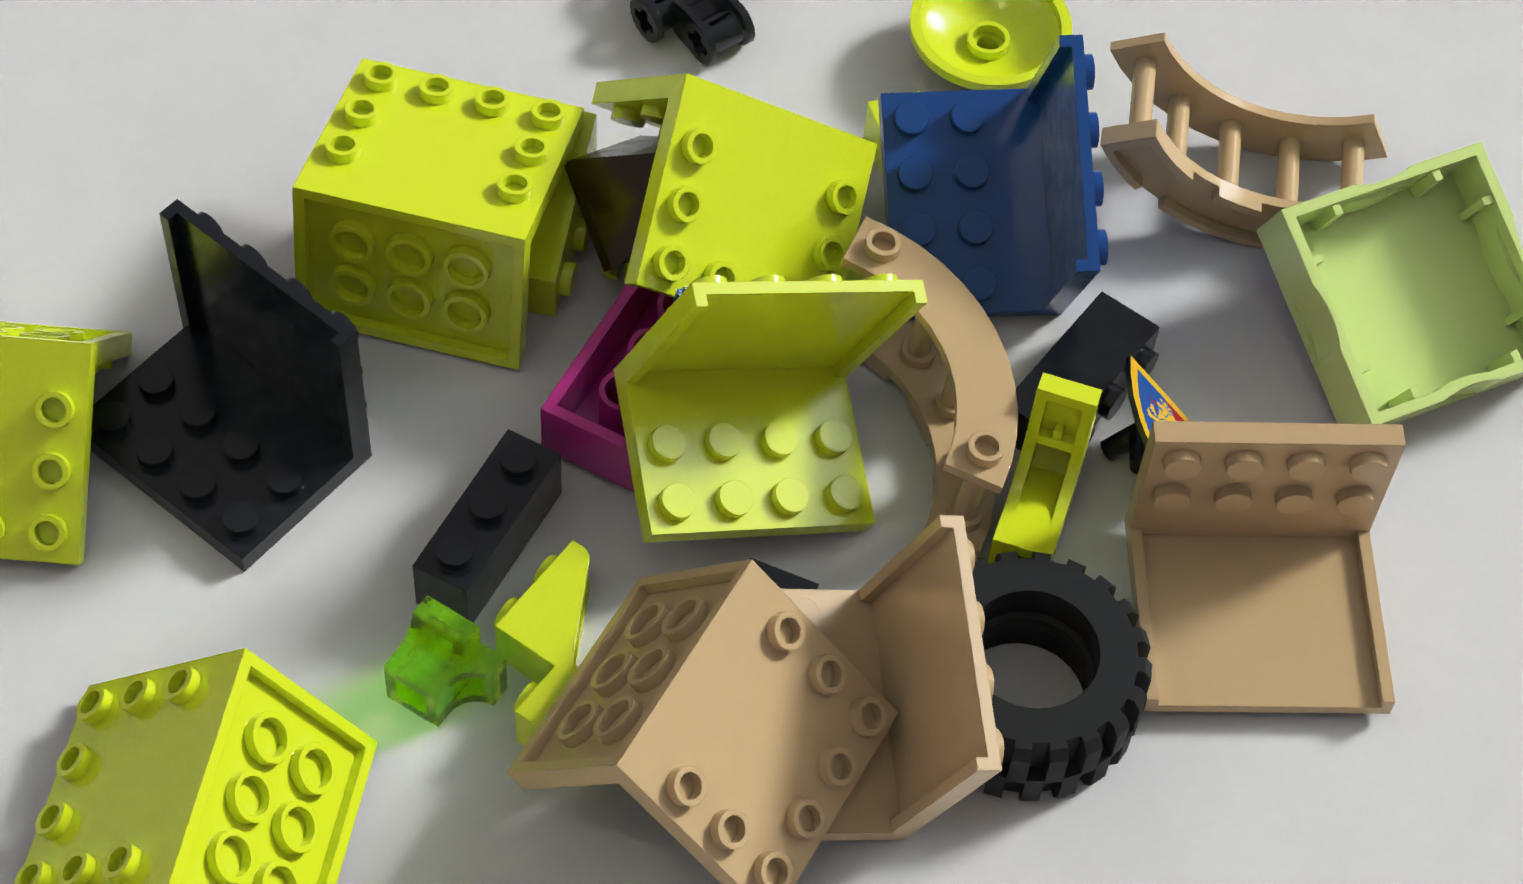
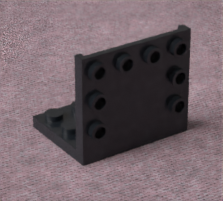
[91,199,372,572]

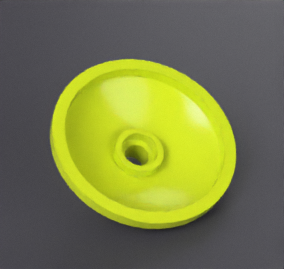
[909,0,1072,90]

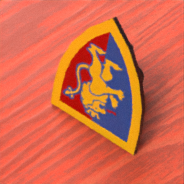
[1100,355,1190,475]

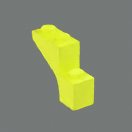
[494,540,590,746]

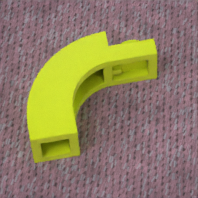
[987,372,1102,564]

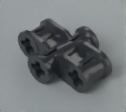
[630,0,755,65]

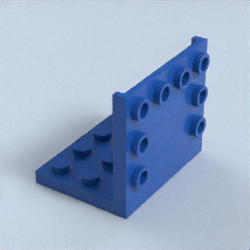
[878,35,1108,320]

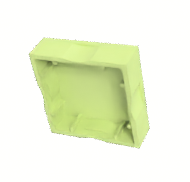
[1256,142,1523,424]

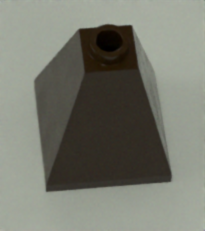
[565,135,659,272]

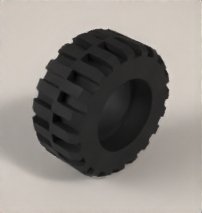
[972,551,1152,801]

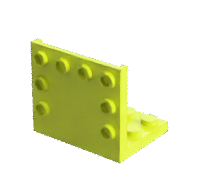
[292,58,584,370]
[591,73,877,298]
[614,273,928,543]
[0,321,132,565]
[14,648,378,884]

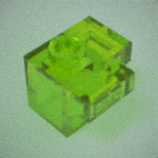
[383,595,508,727]

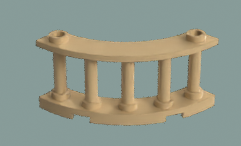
[1100,32,1388,249]
[842,216,1018,560]

